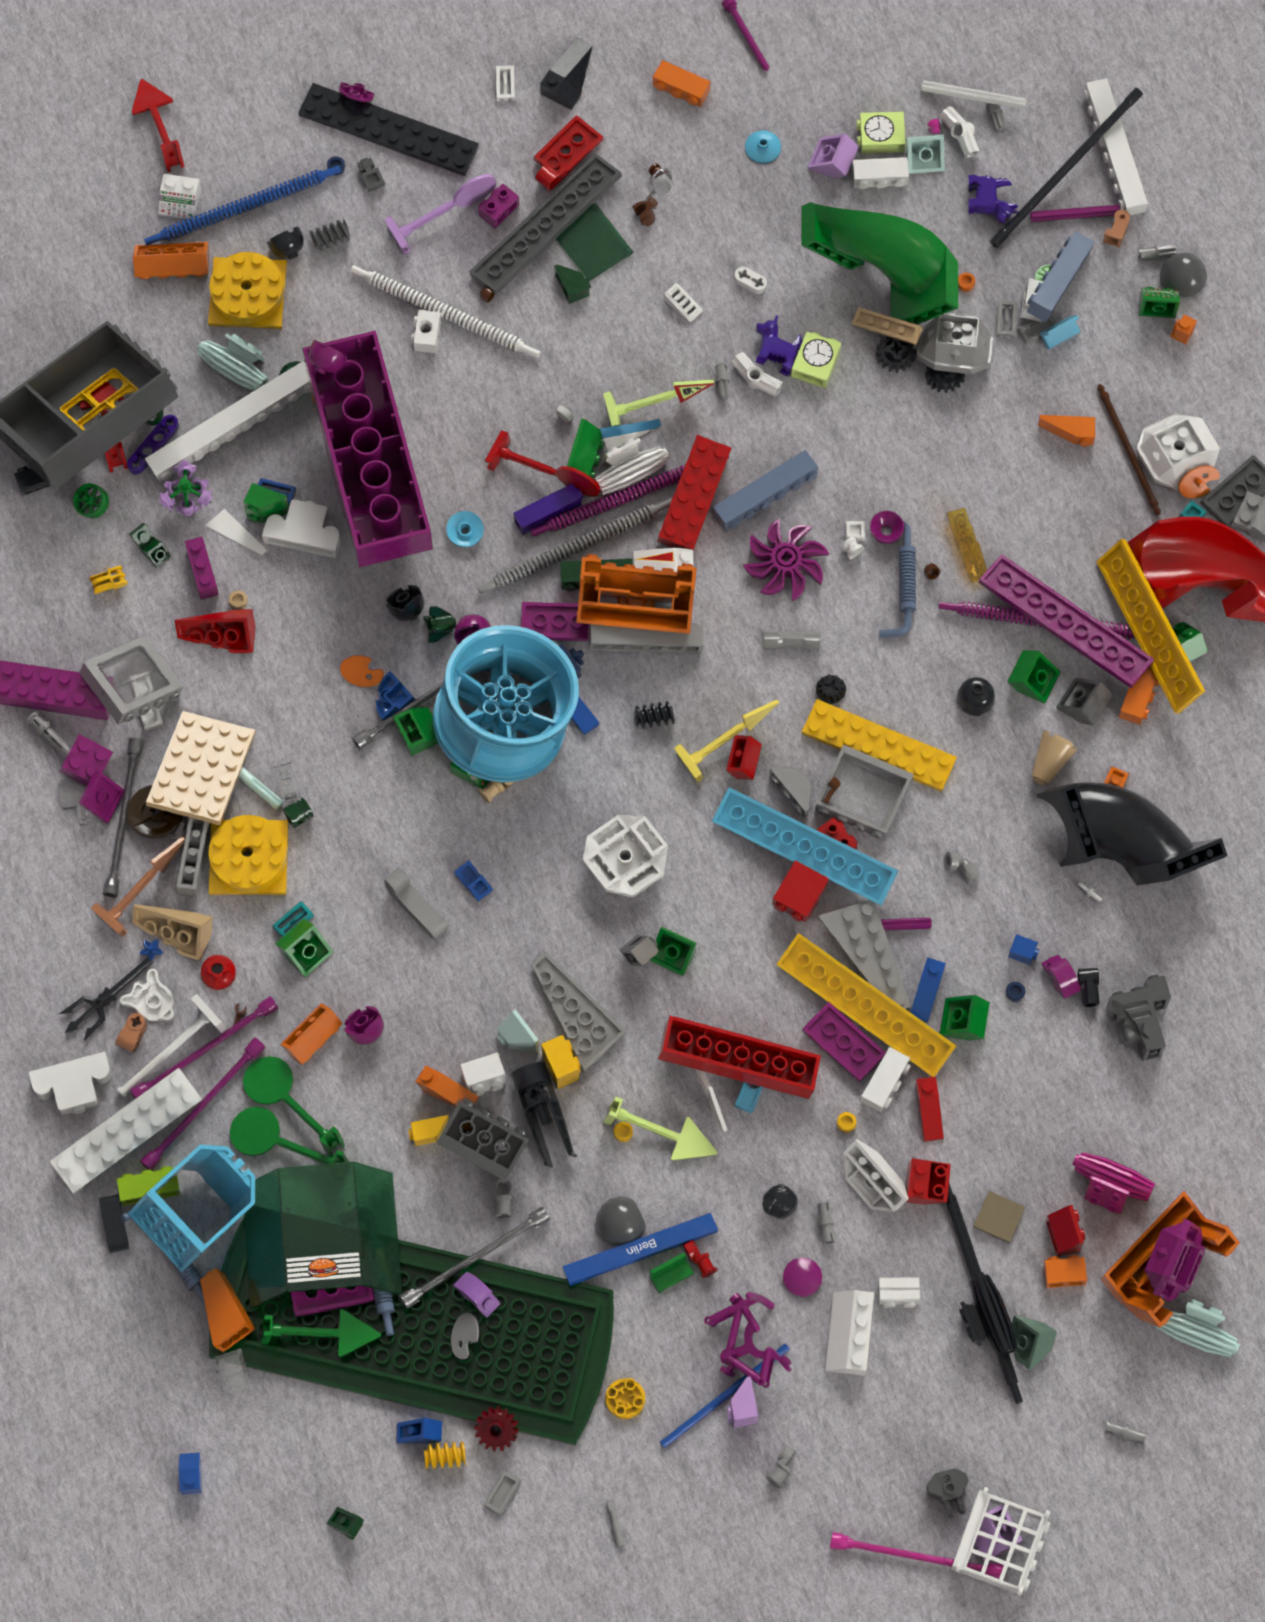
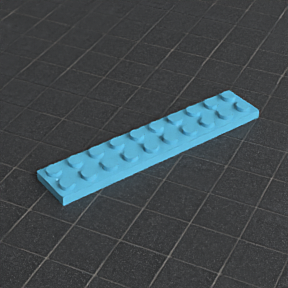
[712,787,899,906]

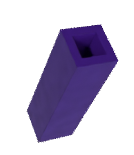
[513,483,583,535]

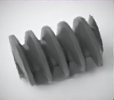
[309,218,350,251]

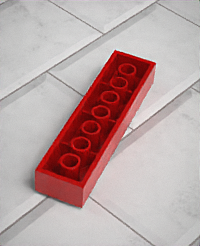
[658,1015,821,1099]

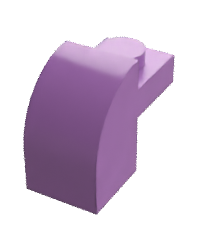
[453,1272,501,1318]

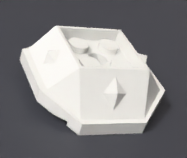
[1136,414,1220,493]
[583,815,668,898]

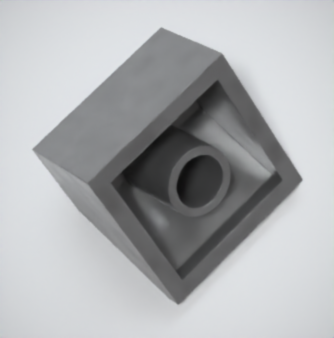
[1056,678,1113,725]

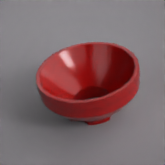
[201,955,236,990]

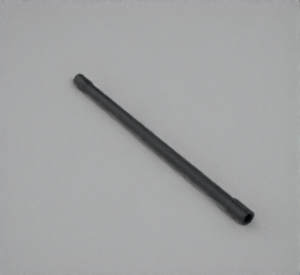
[990,87,1143,248]

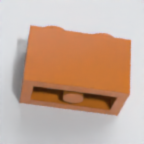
[1043,1255,1087,1288]

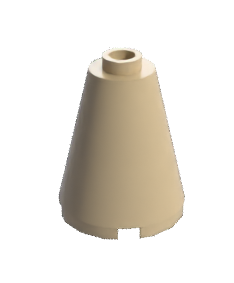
[1031,731,1077,786]

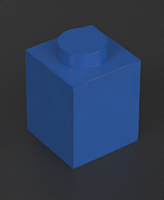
[1008,934,1040,965]

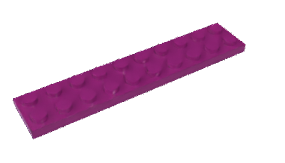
[979,554,1154,688]

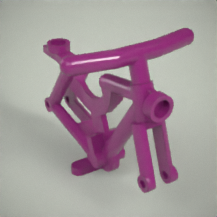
[704,1292,792,1388]

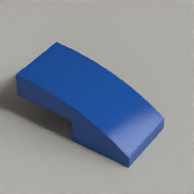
[453,860,493,902]

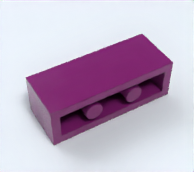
[184,536,219,600]

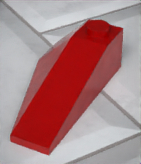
[174,609,256,653]

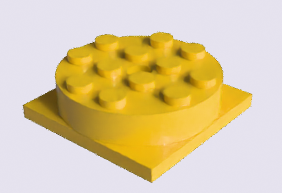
[208,252,287,329]
[209,815,289,895]

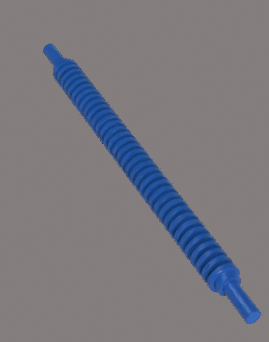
[144,165,341,246]

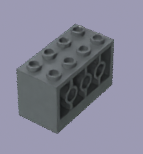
[435,1097,529,1181]

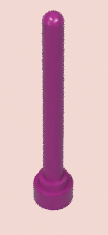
[721,0,769,71]

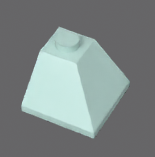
[496,1009,539,1053]

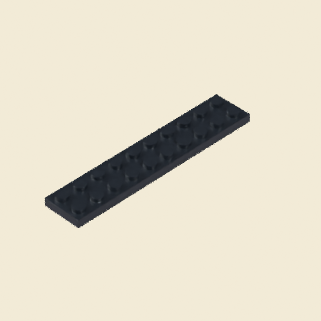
[298,83,479,176]

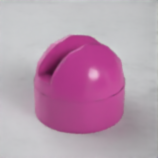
[927,118,941,134]

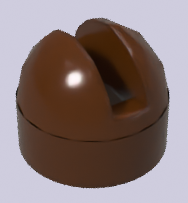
[480,287,495,303]
[924,563,940,580]

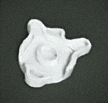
[120,969,175,1022]

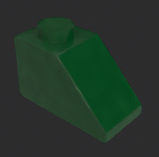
[554,264,591,304]

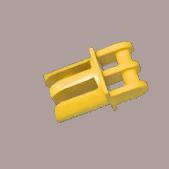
[89,566,128,594]

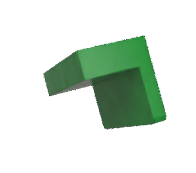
[649,1253,694,1293]

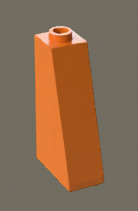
[200,1268,255,1352]

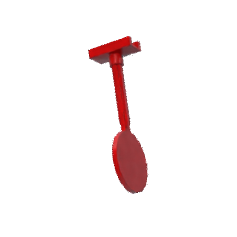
[485,430,601,497]

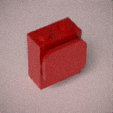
[772,860,829,923]

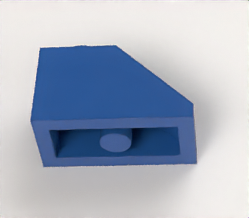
[396,1418,442,1444]
[179,1452,202,1495]

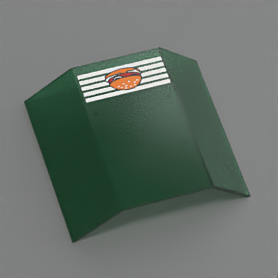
[244,1162,402,1309]

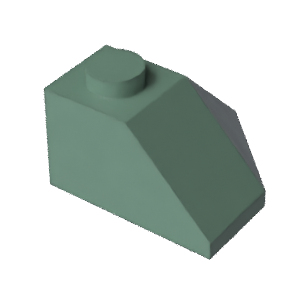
[1012,1315,1057,1369]

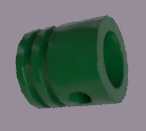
[283,797,314,828]

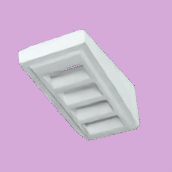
[664,283,703,323]

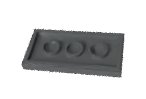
[1200,455,1265,527]

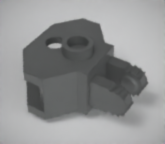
[926,1468,969,1518]

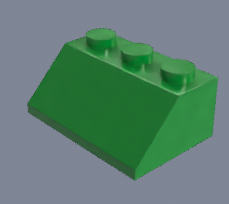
[567,418,605,479]

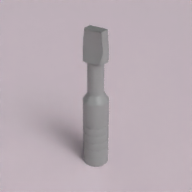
[607,1501,625,1547]

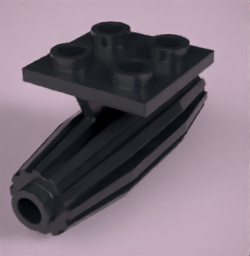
[959,1272,1017,1356]

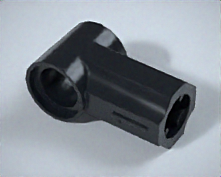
[1078,968,1100,1007]

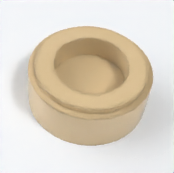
[228,590,248,610]

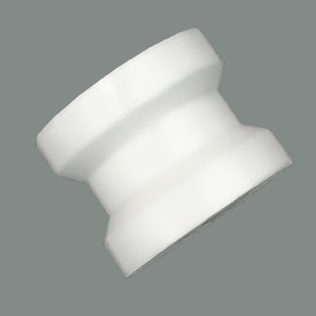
[840,536,864,560]

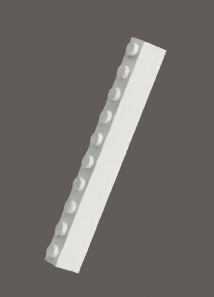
[145,361,312,482]

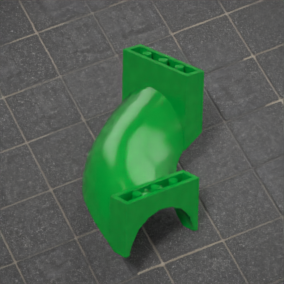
[801,202,959,325]

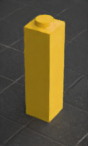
[408,1108,480,1146]

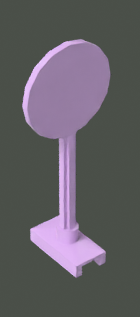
[384,174,496,255]

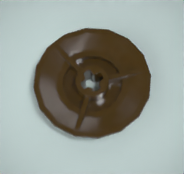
[127,785,183,839]

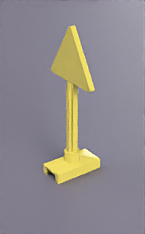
[674,700,779,782]

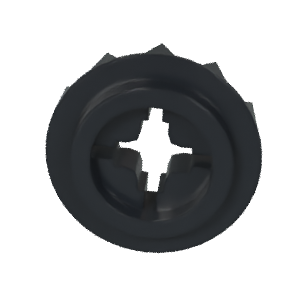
[816,674,846,704]

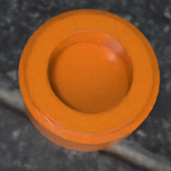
[958,272,975,292]

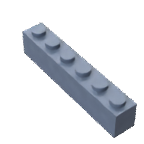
[1027,231,1095,322]
[712,450,818,531]

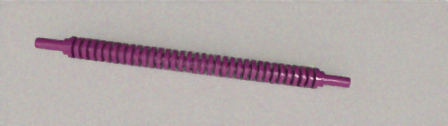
[530,457,729,537]
[938,601,1135,640]

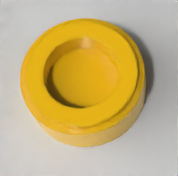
[837,1112,857,1133]
[613,1121,633,1142]

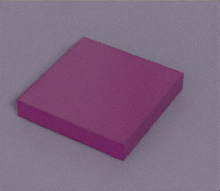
[78,770,124,823]

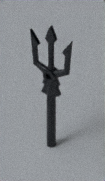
[59,957,153,1041]

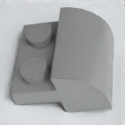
[1232,491,1265,542]

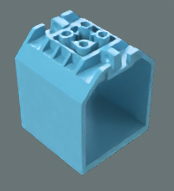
[128,1144,255,1272]

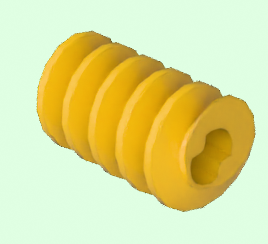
[424,1441,466,1469]

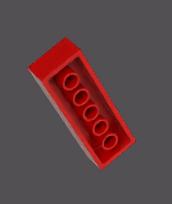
[656,435,732,550]

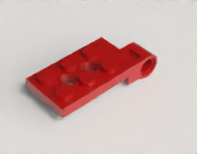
[534,115,603,191]

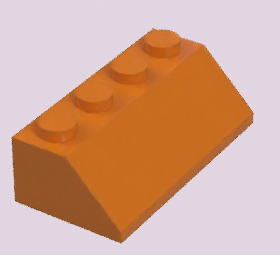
[133,242,209,279]

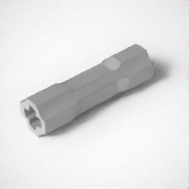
[763,630,821,649]

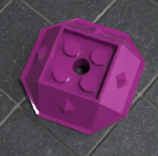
[1145,1219,1205,1302]

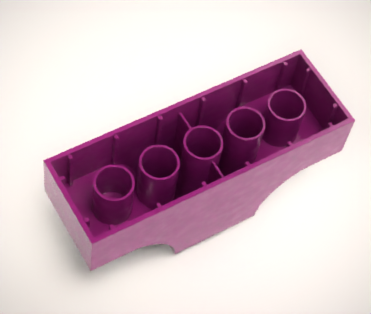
[302,330,433,568]

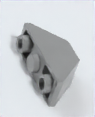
[769,766,812,818]

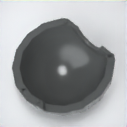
[1160,253,1207,297]
[595,1196,646,1246]

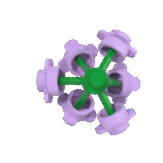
[159,460,213,516]

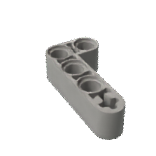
[384,867,449,940]

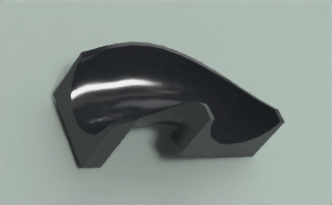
[1036,782,1228,886]

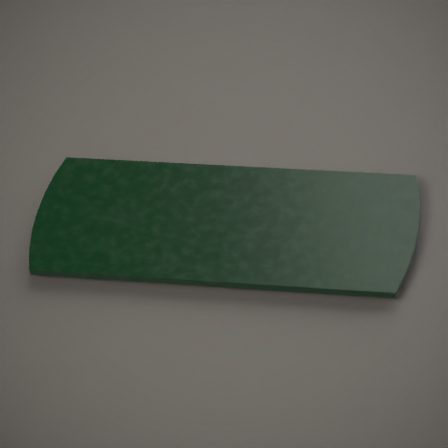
[209,1205,614,1446]

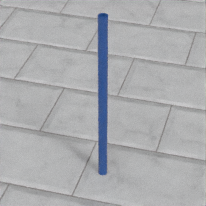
[660,1344,790,1448]

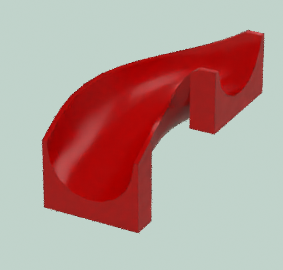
[1127,517,1265,622]

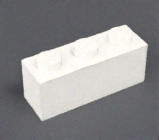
[852,157,909,189]
[860,1047,911,1112]

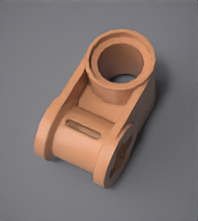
[115,1013,147,1053]

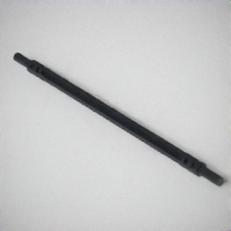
[946,1183,1023,1404]

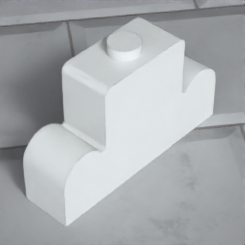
[262,499,340,558]
[29,1052,111,1115]

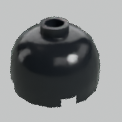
[266,227,304,260]
[386,585,424,621]
[957,677,995,716]

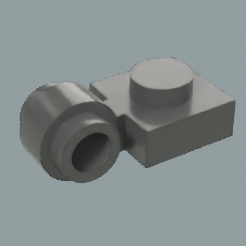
[357,157,385,192]

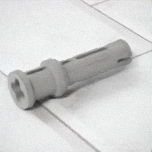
[26,710,71,758]

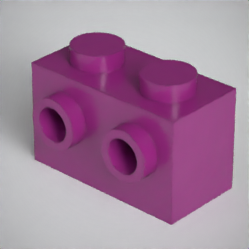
[478,184,519,229]

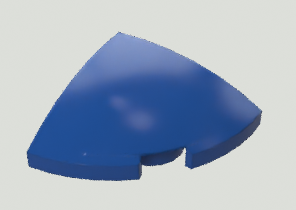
[376,671,416,721]

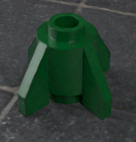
[423,606,456,643]

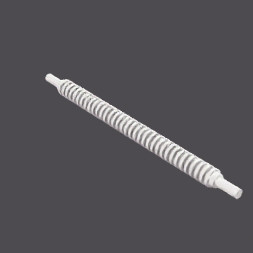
[350,265,541,358]

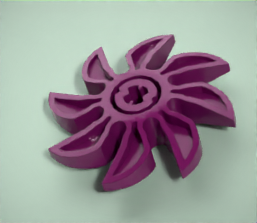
[743,519,829,601]

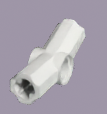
[940,107,979,158]
[731,352,783,397]

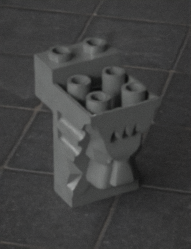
[1106,975,1171,1061]

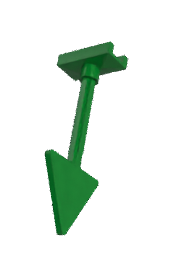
[261,1309,381,1357]

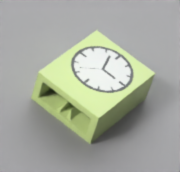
[856,112,906,154]
[791,332,841,388]

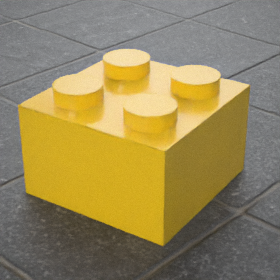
[541,1035,581,1089]

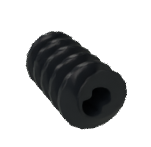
[634,701,675,730]

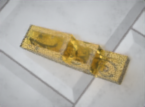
[946,507,987,583]

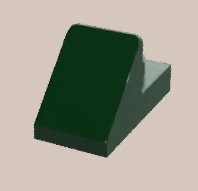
[326,1507,364,1540]

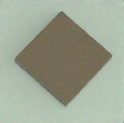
[973,1191,1025,1243]

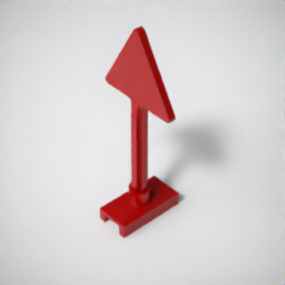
[131,79,185,172]
[80,382,128,473]

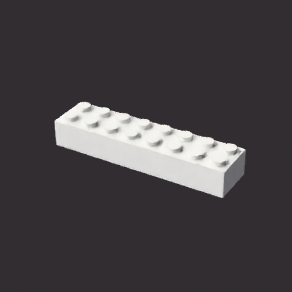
[49,1068,202,1194]

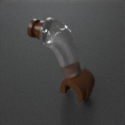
[632,163,673,226]

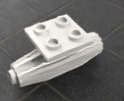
[594,438,670,495]

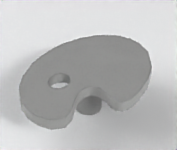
[451,1313,479,1359]

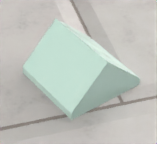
[906,135,945,174]

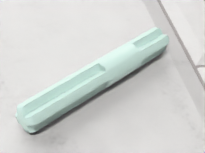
[238,767,283,809]

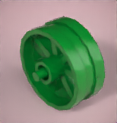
[73,483,109,519]

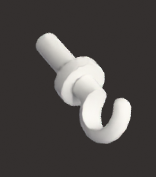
[1078,882,1103,903]

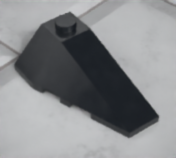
[540,38,592,110]

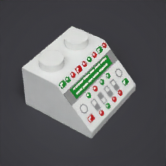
[158,174,201,221]

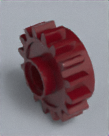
[474,1406,519,1452]

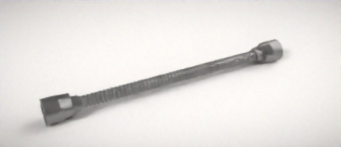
[352,681,444,750]
[102,738,144,898]
[398,1207,550,1310]

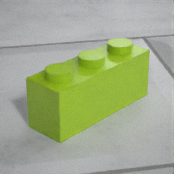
[117,1166,181,1206]

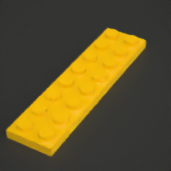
[801,699,957,792]

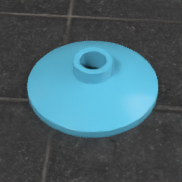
[745,130,781,164]
[446,511,484,547]

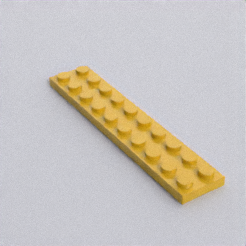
[1096,539,1205,714]
[776,933,957,1077]

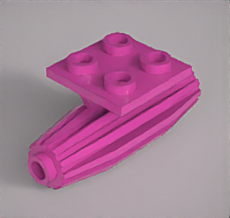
[1072,1152,1155,1214]

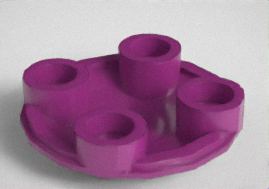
[339,82,375,102]
[783,1257,823,1298]

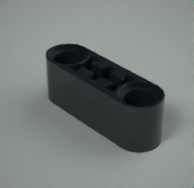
[99,1194,129,1253]

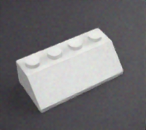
[825,1290,874,1376]

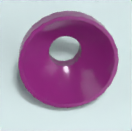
[870,510,904,544]

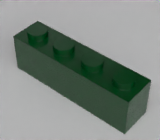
[560,558,633,591]

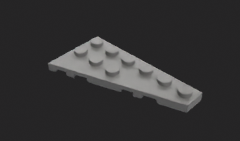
[818,900,911,1010]
[531,951,627,1073]

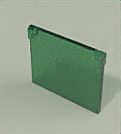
[556,203,634,281]

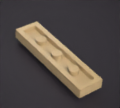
[851,307,923,345]

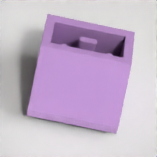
[975,1504,1023,1562]

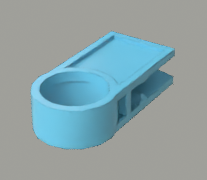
[735,1082,763,1114]

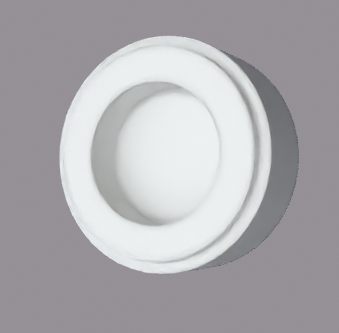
[556,405,574,422]

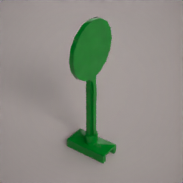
[243,1056,345,1157]
[229,1107,351,1182]

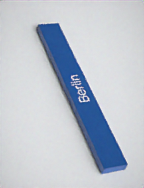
[563,1213,718,1286]

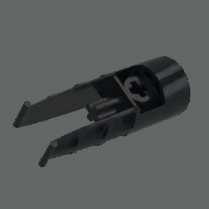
[511,1062,577,1168]

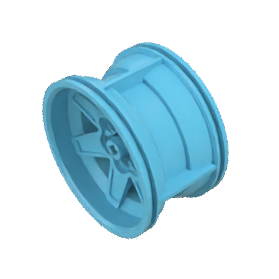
[433,625,579,782]

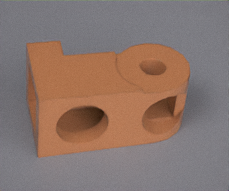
[1103,210,1130,248]

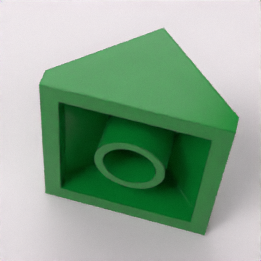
[650,927,697,976]

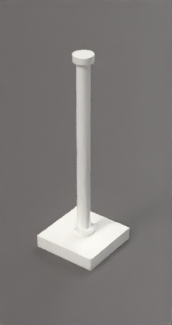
[117,994,228,1098]

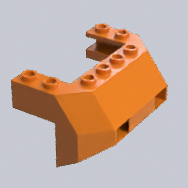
[576,554,697,634]
[1100,1191,1240,1328]

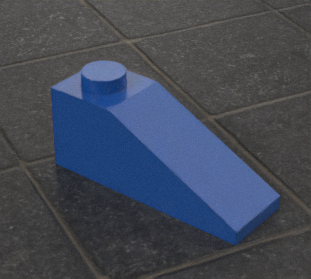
[910,957,946,1023]

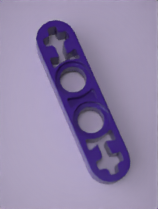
[127,415,179,475]

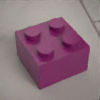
[58,734,113,787]

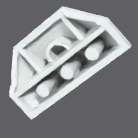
[843,1139,909,1212]

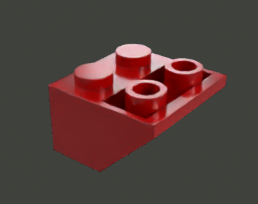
[905,1158,951,1205]
[1046,1205,1086,1257]

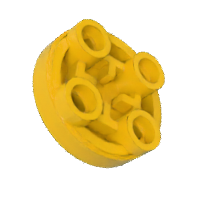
[605,1378,645,1419]

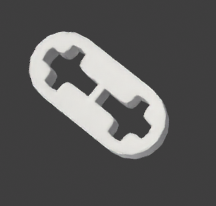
[735,267,767,294]

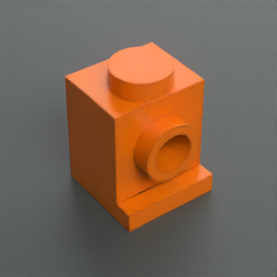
[1170,314,1197,345]

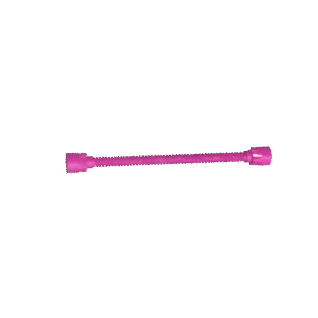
[830,1532,1004,1579]

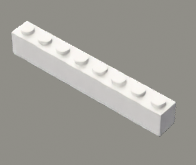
[1083,78,1148,215]

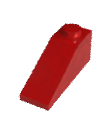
[915,1076,944,1142]

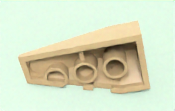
[132,904,213,960]

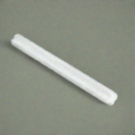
[921,81,1027,109]

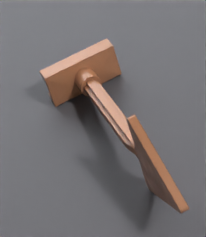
[91,837,185,937]

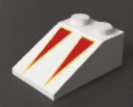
[632,548,694,572]

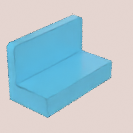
[1039,315,1080,349]

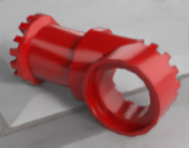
[683,1240,718,1279]

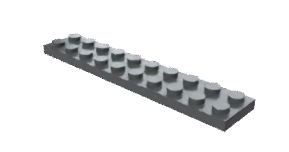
[469,153,622,295]

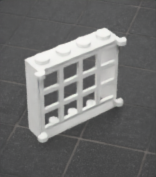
[951,1487,1051,1596]

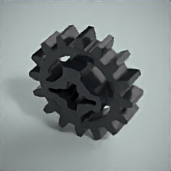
[876,336,916,373]
[925,366,966,393]

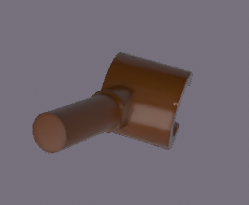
[823,777,841,804]
[233,1003,247,1025]

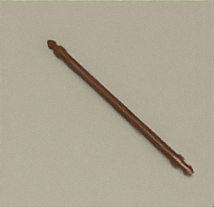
[1097,384,1161,516]

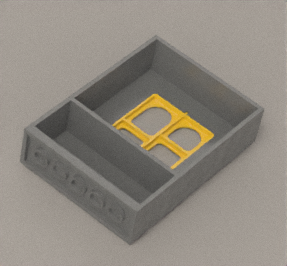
[0,321,179,490]

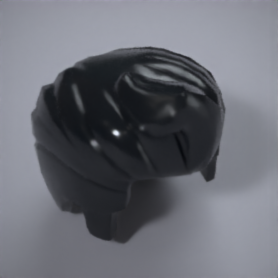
[762,1184,798,1219]

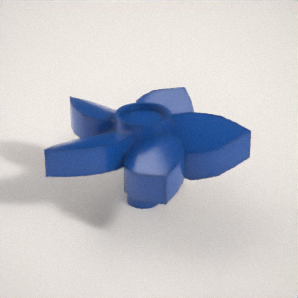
[139,940,163,961]

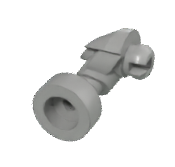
[944,852,980,883]

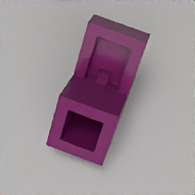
[1041,954,1081,999]

